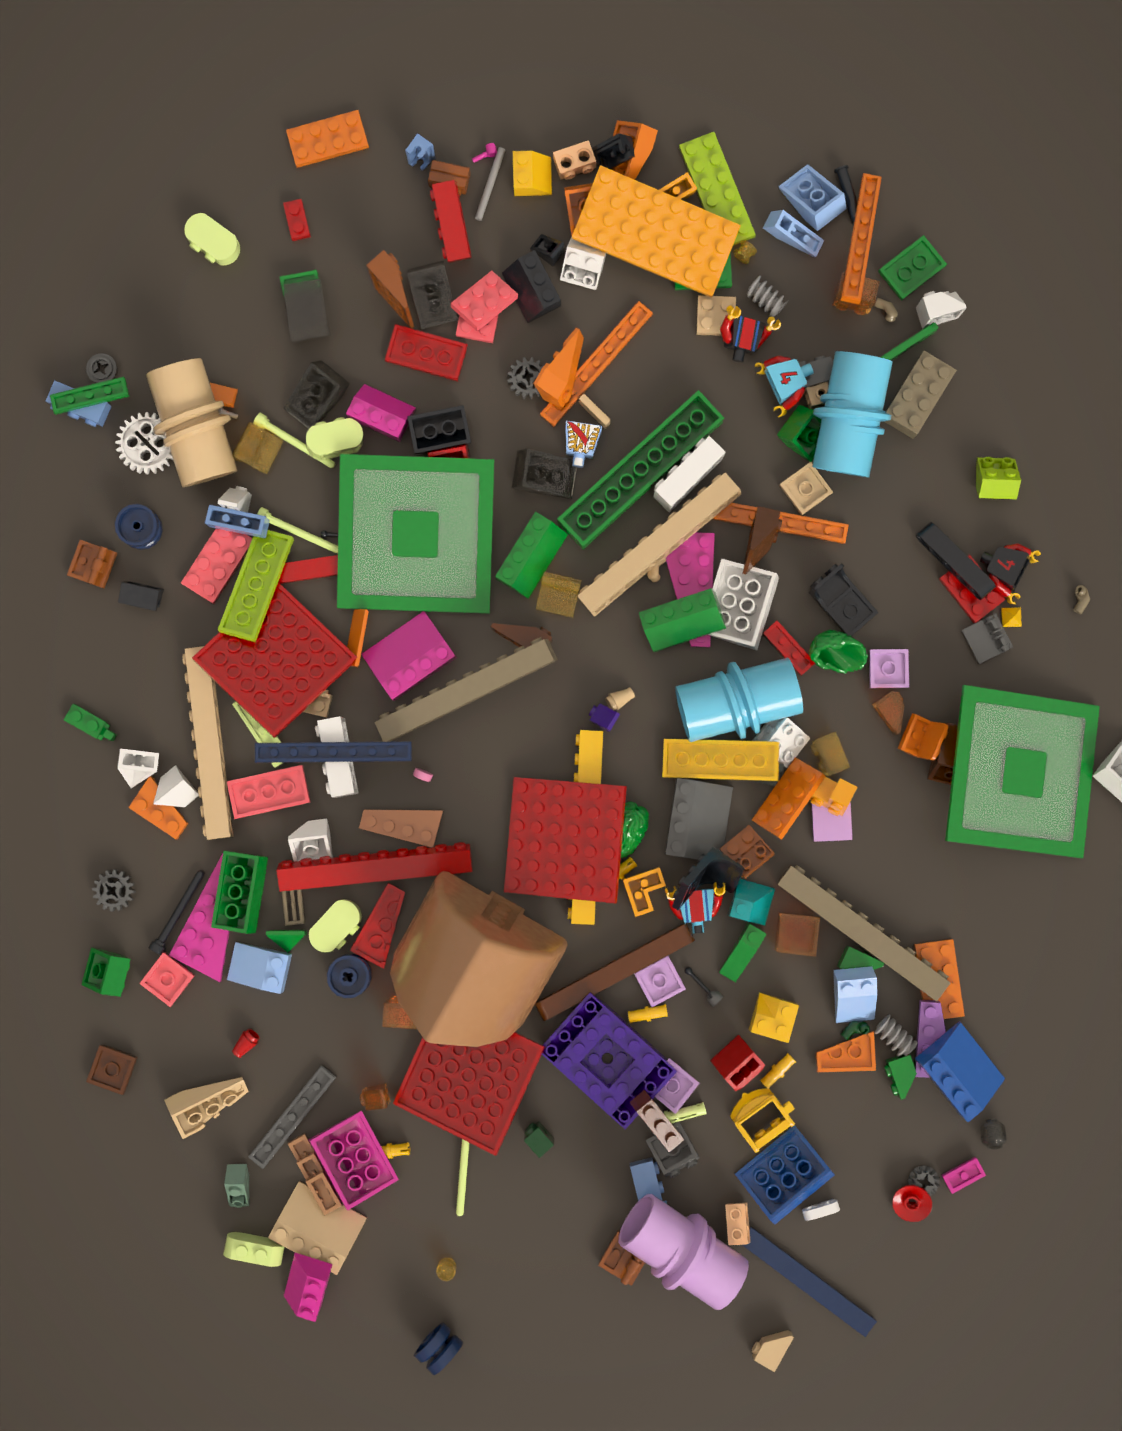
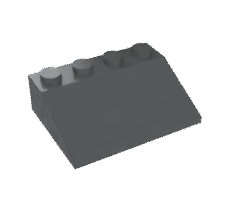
[664,778,733,860]

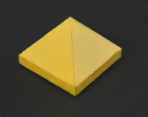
[1001,607,1022,627]

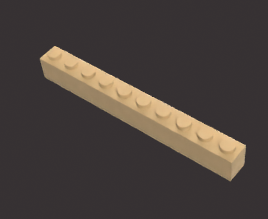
[578,473,741,617]
[182,646,234,840]

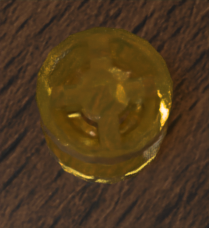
[733,240,757,264]
[436,1258,457,1281]

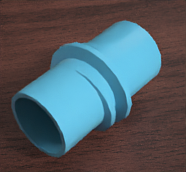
[812,351,893,477]
[675,658,803,742]

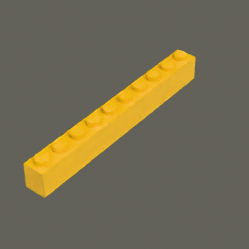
[568,730,603,925]

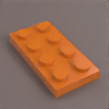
[286,110,369,168]
[752,757,826,840]
[914,939,965,1019]

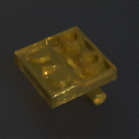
[233,422,283,474]
[536,572,582,618]

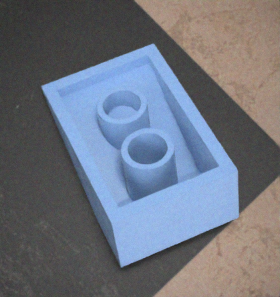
[779,164,847,231]
[227,942,292,994]
[833,966,877,1023]

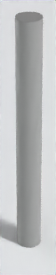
[475,147,505,221]

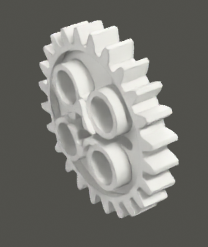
[115,412,173,475]

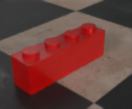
[430,180,472,262]

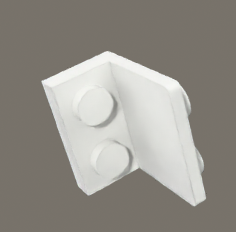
[752,717,810,768]

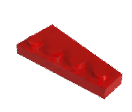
[350,882,405,969]

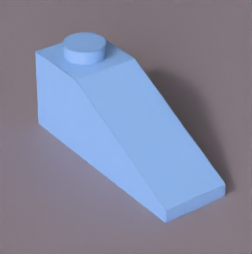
[763,210,824,257]

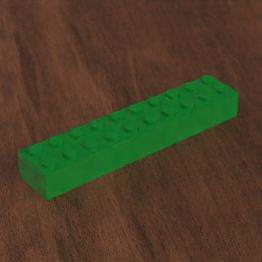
[557,390,724,550]

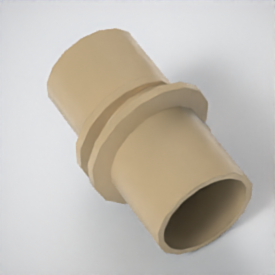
[146,358,238,487]

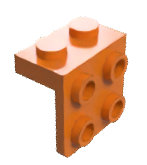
[897,713,948,761]

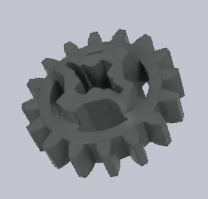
[507,357,543,399]
[92,869,136,912]

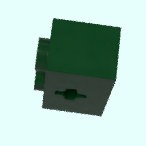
[524,1121,554,1158]

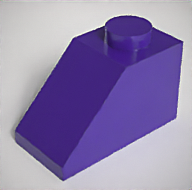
[589,704,620,732]

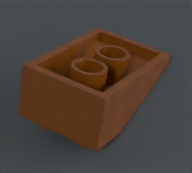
[742,506,782,574]
[491,623,553,648]

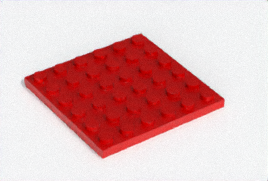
[192,582,357,738]
[504,777,627,903]
[393,1032,545,1156]

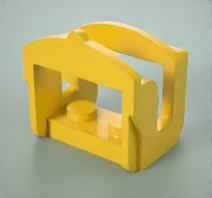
[730,1088,795,1153]

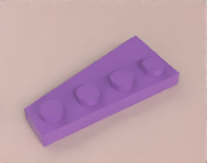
[915,1000,946,1078]

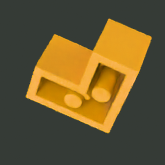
[810,777,858,816]
[622,867,666,917]

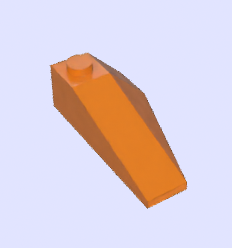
[613,120,658,180]
[533,328,584,408]

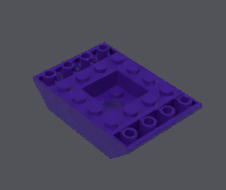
[542,992,677,1129]

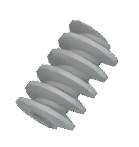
[747,275,789,317]
[874,1014,918,1057]

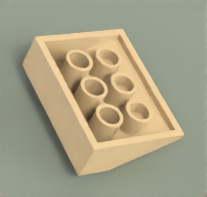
[268,1181,367,1275]

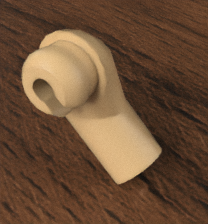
[647,559,666,582]

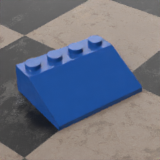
[915,1021,1005,1122]
[735,1125,835,1224]

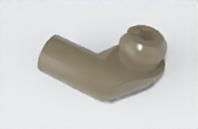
[874,297,898,322]
[1073,585,1090,615]

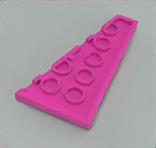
[665,532,715,648]
[169,853,230,982]

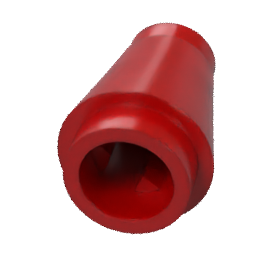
[232,1029,260,1058]

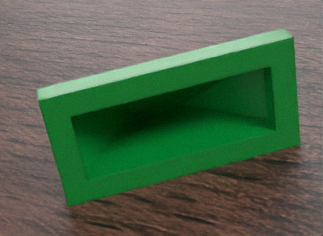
[266,930,307,953]

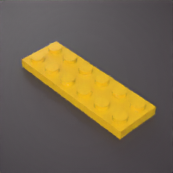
[662,739,780,781]

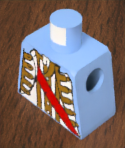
[566,421,602,468]

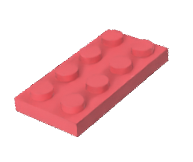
[181,529,252,604]
[227,765,311,819]

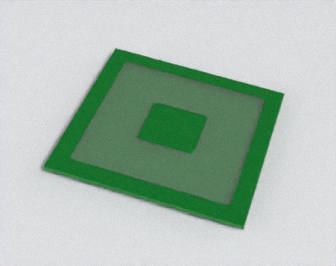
[337,454,494,613]
[945,685,1100,858]

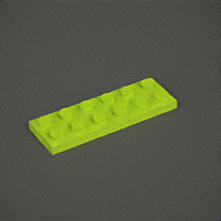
[679,132,756,245]
[218,530,294,642]

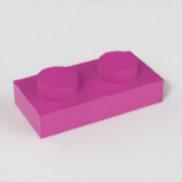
[941,1157,986,1194]

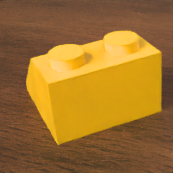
[513,151,552,196]

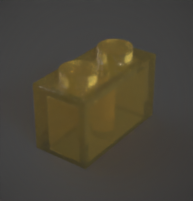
[811,732,850,776]

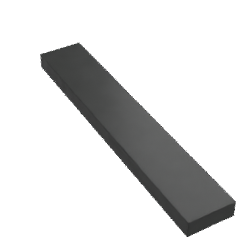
[248,1065,337,1169]

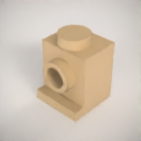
[804,382,828,409]

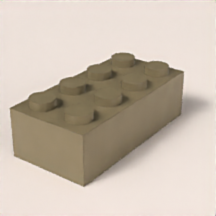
[884,351,957,439]

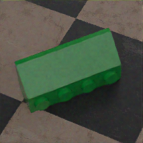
[495,511,568,599]
[639,588,726,652]
[211,851,268,934]

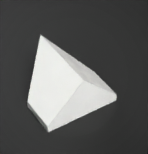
[117,749,159,788]
[153,765,199,807]

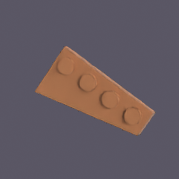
[359,810,443,847]

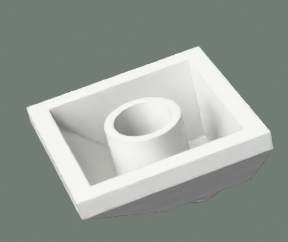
[288,819,333,862]

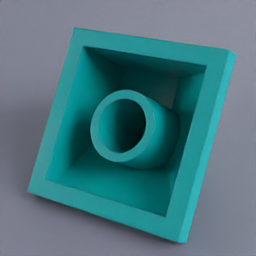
[728,879,775,926]

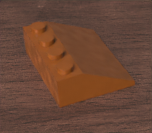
[366,250,414,329]

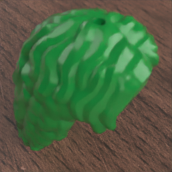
[809,629,868,674]
[621,801,649,858]

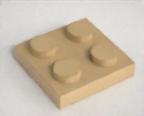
[696,295,736,336]
[779,462,833,516]

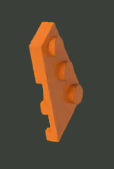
[128,776,188,839]
[816,1031,876,1072]

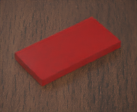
[385,324,468,382]

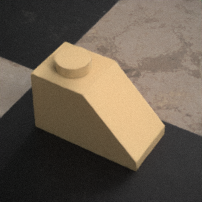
[752,1330,794,1372]

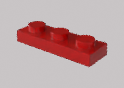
[762,621,815,676]

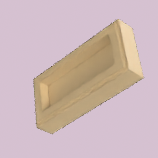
[579,394,610,429]

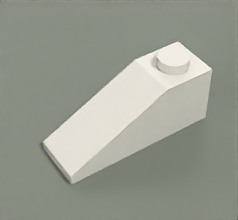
[218,486,252,513]

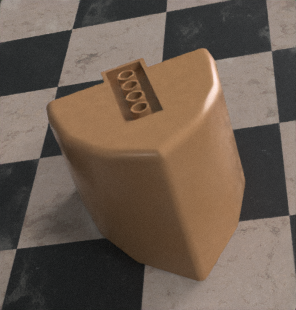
[390,871,567,1047]

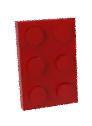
[939,555,1006,623]

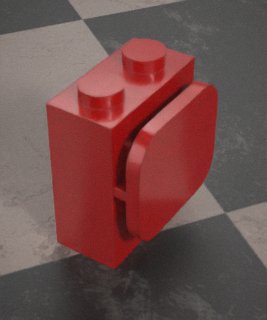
[710,1035,765,1091]

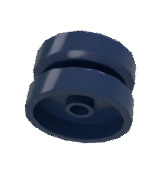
[115,504,163,550]
[327,954,372,998]
[414,1322,463,1375]

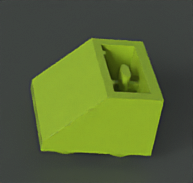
[976,457,1021,499]

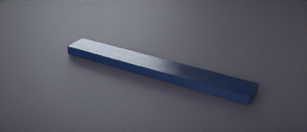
[255,741,412,763]
[743,1226,877,1337]

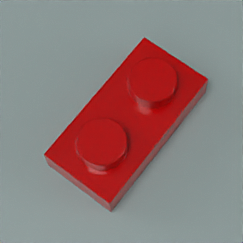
[283,199,311,241]

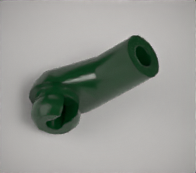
[840,1021,870,1041]

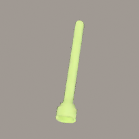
[253,412,335,468]
[257,507,338,554]
[456,1139,469,1216]

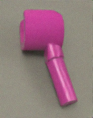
[472,143,497,163]

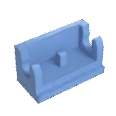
[405,133,436,170]

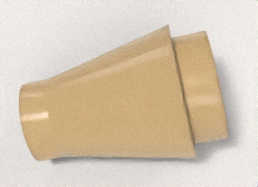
[605,687,635,711]

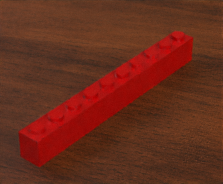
[276,842,473,892]

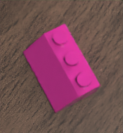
[346,384,416,442]
[284,1253,333,1322]

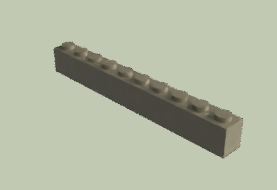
[374,637,558,742]
[777,865,950,1001]

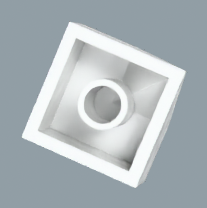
[916,291,967,329]

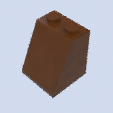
[927,723,958,785]

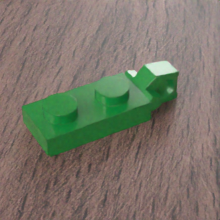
[64,704,117,741]

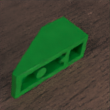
[719,923,766,983]

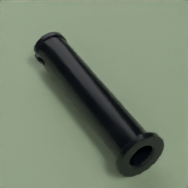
[834,165,857,224]

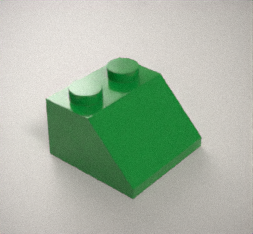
[777,405,821,462]
[81,947,131,997]

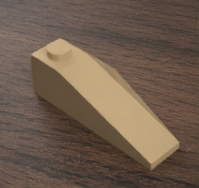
[164,1077,249,1139]

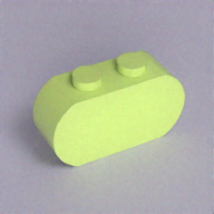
[185,213,240,265]
[306,417,363,461]
[309,899,362,952]
[223,1232,285,1267]

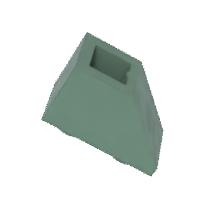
[224,1164,250,1208]

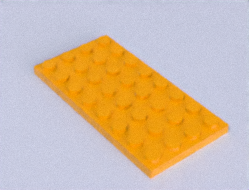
[571,165,741,298]

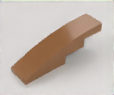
[288,1133,342,1216]

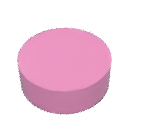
[413,768,433,782]

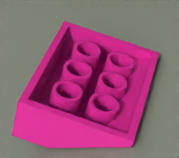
[361,611,457,701]
[308,1111,399,1211]

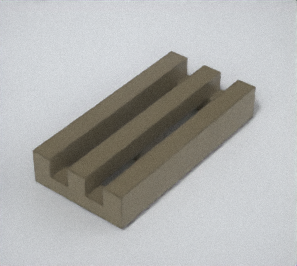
[282,889,305,926]

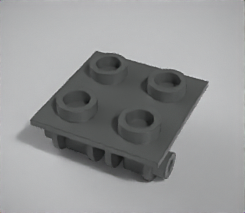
[962,613,1013,664]

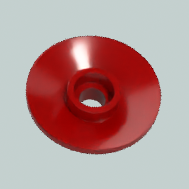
[892,1185,932,1222]

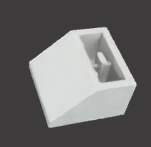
[560,237,606,290]

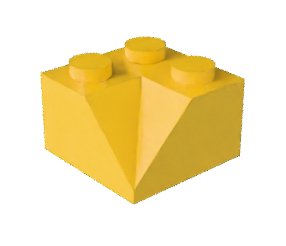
[749,992,799,1043]

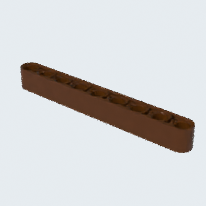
[535,923,695,1021]

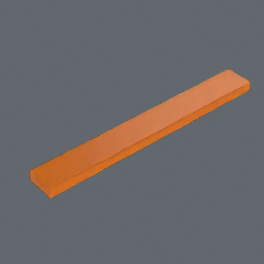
[840,173,882,304]
[540,301,653,427]
[713,503,849,544]

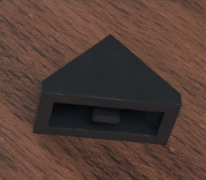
[530,234,564,267]

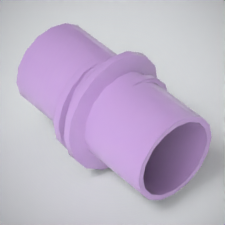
[618,1194,749,1310]

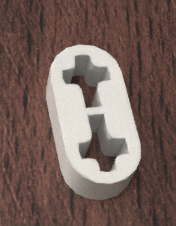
[802,1199,840,1221]

